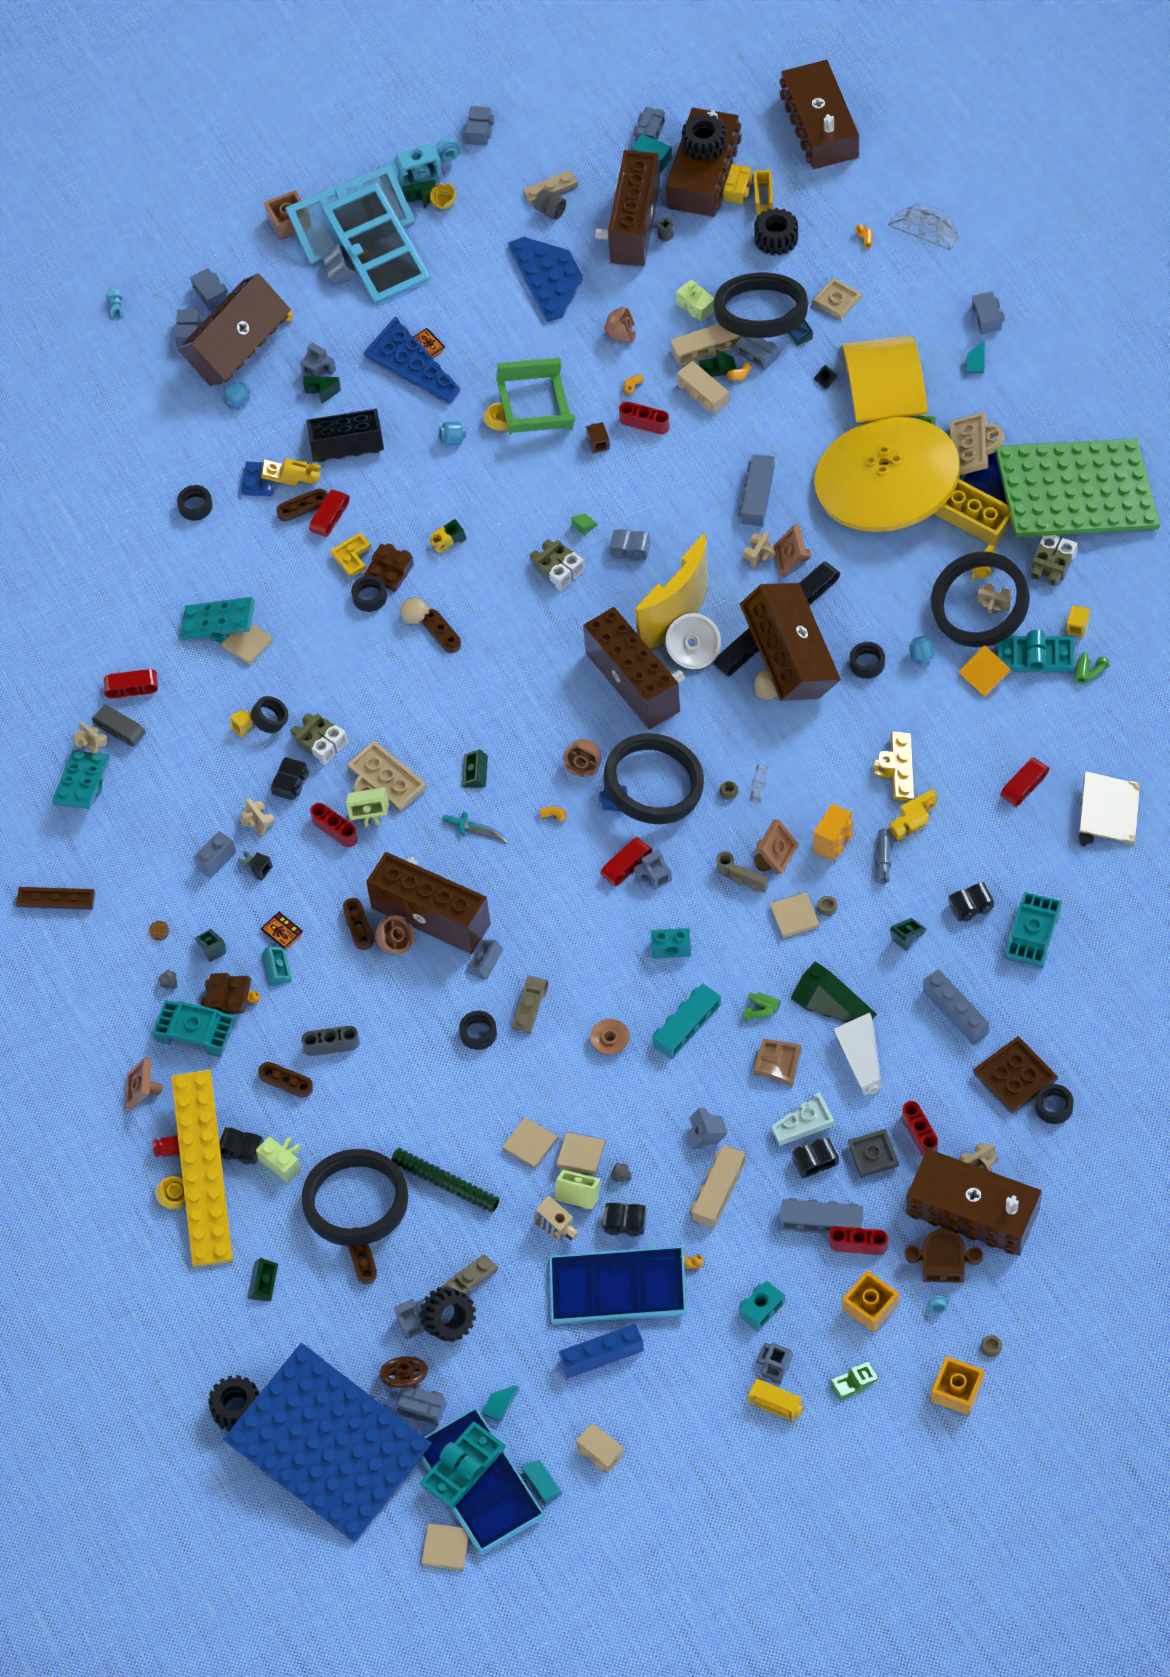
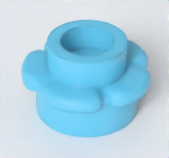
[928,1295,948,1314]

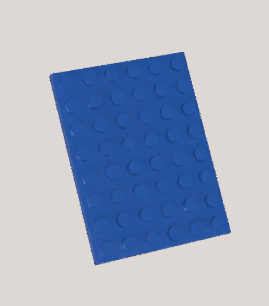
[223,1342,432,1543]

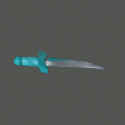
[442,811,507,843]

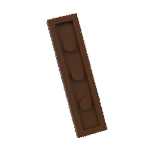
[16,887,95,910]

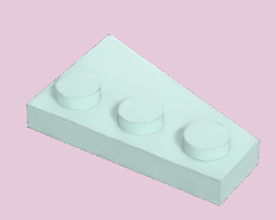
[771,1092,835,1146]

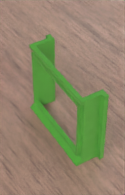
[496,358,576,435]

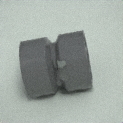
[534,189,567,220]

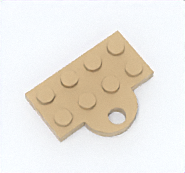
[950,412,1005,475]
[347,741,427,812]

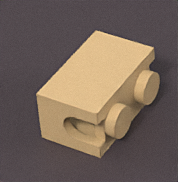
[576,1423,625,1473]

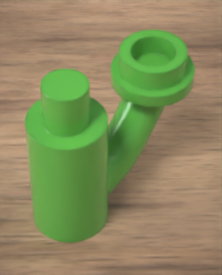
[1075,653,1110,684]
[742,992,781,1022]

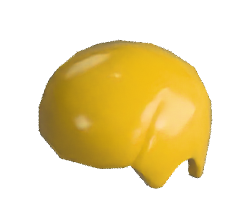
[430,183,456,209]

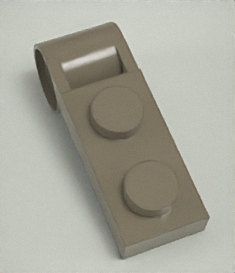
[716,851,768,893]
[512,976,549,1034]
[442,1254,498,1306]

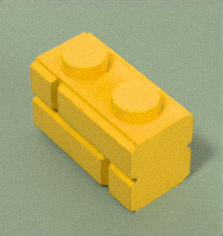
[723,164,754,204]

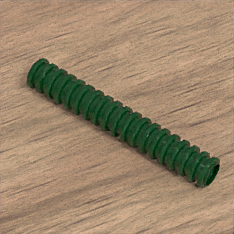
[391,1147,499,1213]

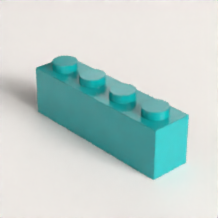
[653,983,721,1059]

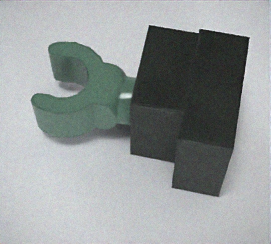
[238,851,273,881]

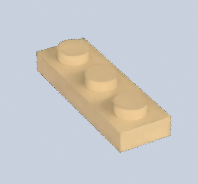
[523,170,578,205]

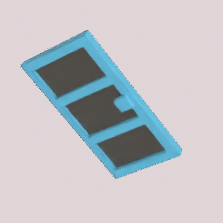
[322,183,431,305]

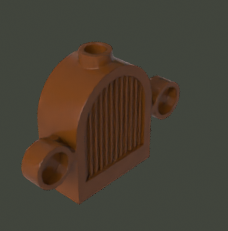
[905,1227,983,1283]

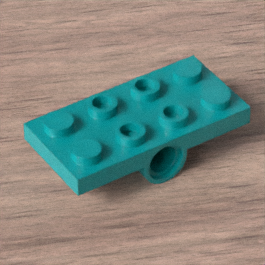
[180,597,255,642]
[998,630,1074,672]
[52,750,110,809]
[419,1421,506,1509]

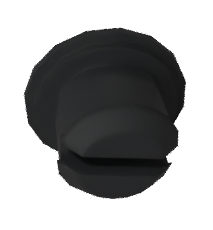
[1079,832,1094,847]

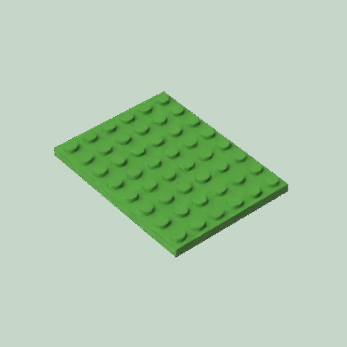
[995,438,1160,537]

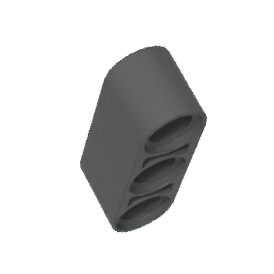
[92,704,146,747]
[301,1026,360,1056]

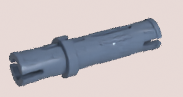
[876,828,891,884]

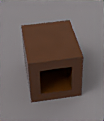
[586,422,610,454]

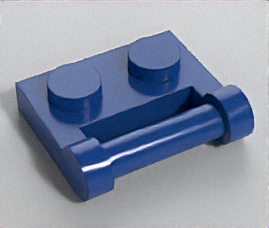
[241,461,275,496]

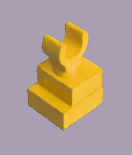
[230,708,253,738]

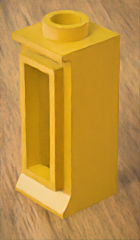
[754,170,773,214]
[748,1378,804,1423]

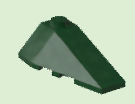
[791,961,877,1023]

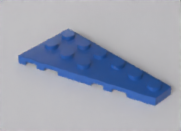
[364,316,460,404]

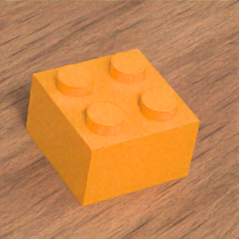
[813,803,854,861]
[842,1270,900,1333]
[931,1356,985,1416]

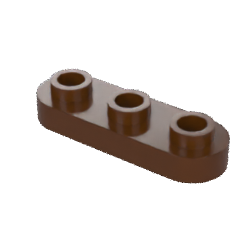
[276,489,328,521]
[422,609,461,653]
[343,898,373,950]
[258,1062,313,1097]
[348,1227,377,1284]

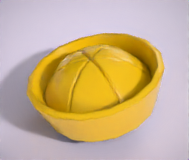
[483,403,514,431]
[155,1176,186,1210]

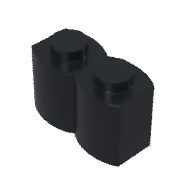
[271,757,309,801]
[948,882,994,921]
[220,1127,264,1165]
[792,1138,839,1178]
[603,1203,647,1237]

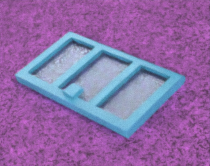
[285,164,415,266]

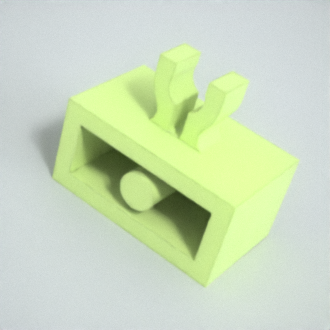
[676,279,714,322]
[346,787,389,827]
[256,1136,301,1183]
[554,1170,601,1209]

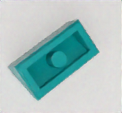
[262,946,292,986]
[521,1460,562,1504]

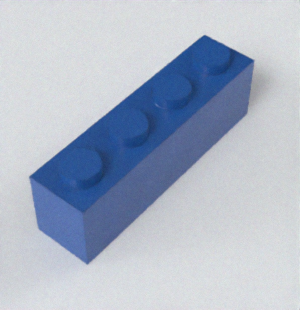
[558,1323,644,1379]

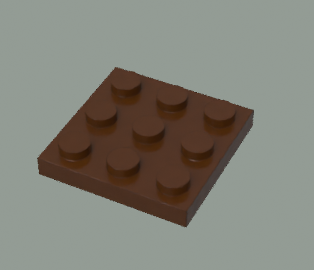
[973,1036,1058,1114]

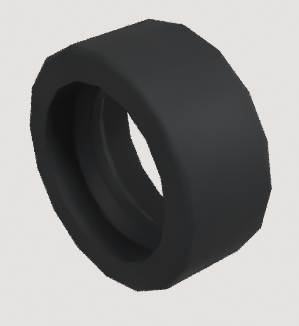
[177,485,213,521]
[351,575,387,612]
[850,642,885,679]
[251,696,289,733]
[459,1010,497,1050]
[1035,1084,1074,1124]

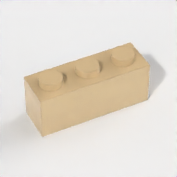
[677,361,730,414]

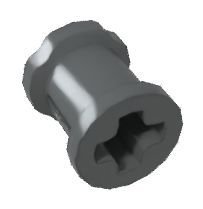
[657,218,674,241]

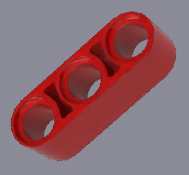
[619,402,670,434]
[309,489,350,537]
[103,669,158,699]
[1000,757,1050,807]
[310,803,358,847]
[600,837,653,886]
[902,1101,938,1156]
[829,1226,888,1255]

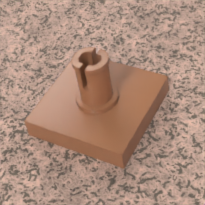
[773,525,811,577]
[756,819,799,874]
[125,1058,162,1110]

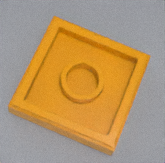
[958,645,1012,697]

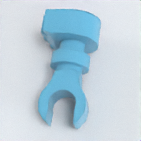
[106,289,123,320]

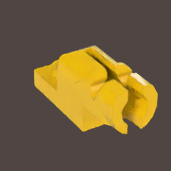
[261,457,321,487]
[888,789,937,842]

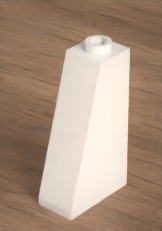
[834,1013,882,1095]

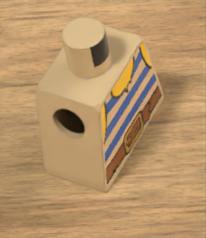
[534,1195,579,1241]

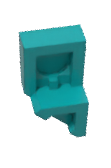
[966,341,985,373]
[482,1385,519,1421]

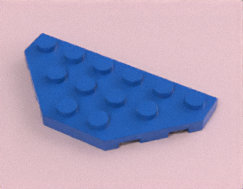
[508,237,583,323]

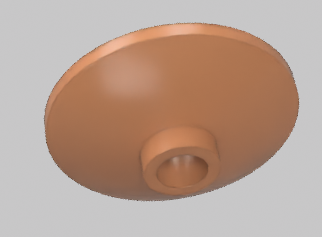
[590,1019,630,1055]

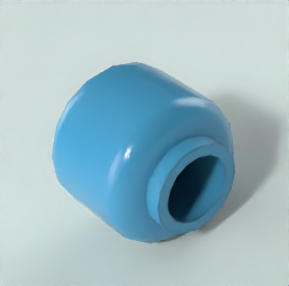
[223,382,250,408]
[438,421,466,445]
[909,636,935,665]

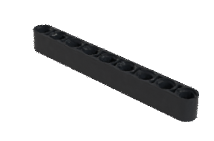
[713,561,841,677]

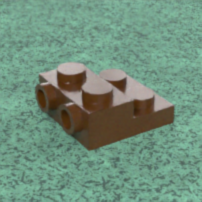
[364,543,414,592]
[201,973,252,1014]

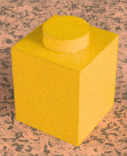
[1066,605,1090,638]

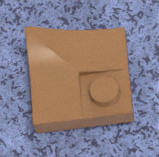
[753,1038,802,1087]

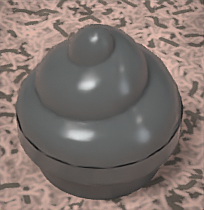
[158,969,177,989]
[610,1162,632,1182]

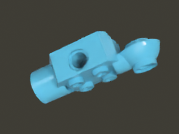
[378,138,462,190]

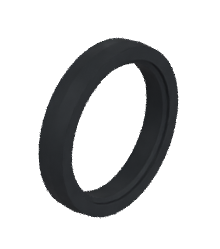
[714,272,808,338]
[931,551,1030,647]
[603,733,704,824]
[302,1149,408,1246]

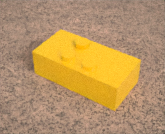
[933,479,1012,547]

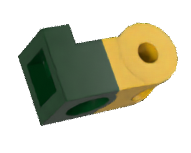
[429,519,467,553]

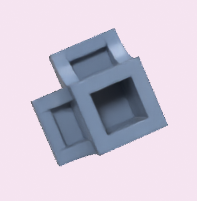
[300,342,336,377]
[634,849,672,890]
[688,1108,728,1149]
[394,1299,425,1340]
[756,1342,793,1384]

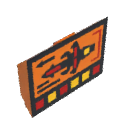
[413,328,445,359]
[260,911,303,949]

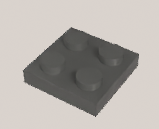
[848,1129,899,1178]

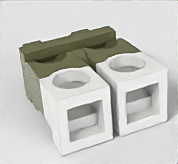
[1031,535,1078,586]
[530,539,585,592]
[290,713,349,766]

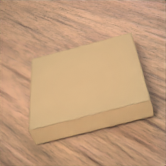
[812,277,862,320]
[221,623,274,665]
[770,892,819,938]
[502,1117,558,1169]
[556,1132,605,1175]
[422,1523,470,1571]

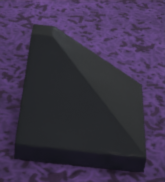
[813,365,838,390]

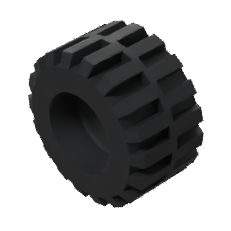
[682,113,726,161]
[754,208,798,255]
[419,1287,476,1342]
[208,1375,260,1432]

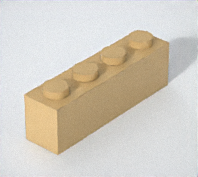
[670,324,743,366]
[690,1145,746,1229]

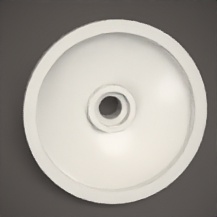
[665,613,721,669]

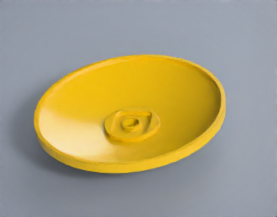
[814,417,960,532]

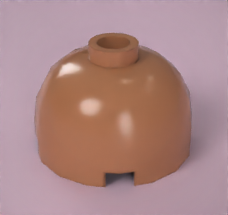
[604,307,636,343]
[563,739,602,777]
[375,915,415,955]

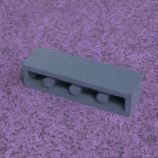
[739,454,775,526]
[923,969,989,1045]
[780,1198,863,1234]

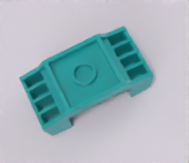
[1005,891,1062,968]
[152,1000,235,1057]

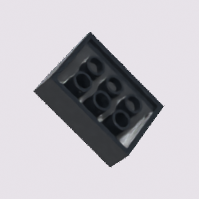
[306,408,384,462]

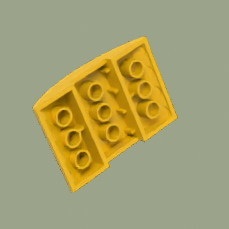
[841,335,928,422]
[635,533,708,650]

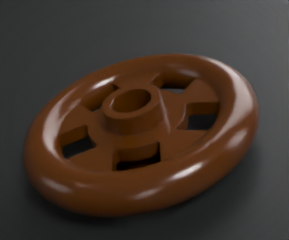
[379,1356,428,1388]

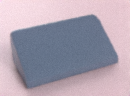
[466,940,503,979]

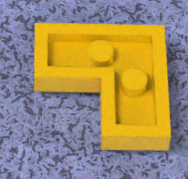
[330,532,371,578]

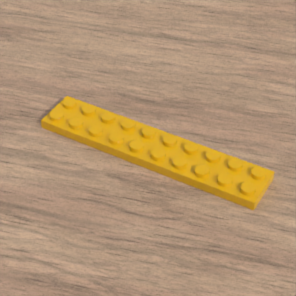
[171,1070,233,1267]

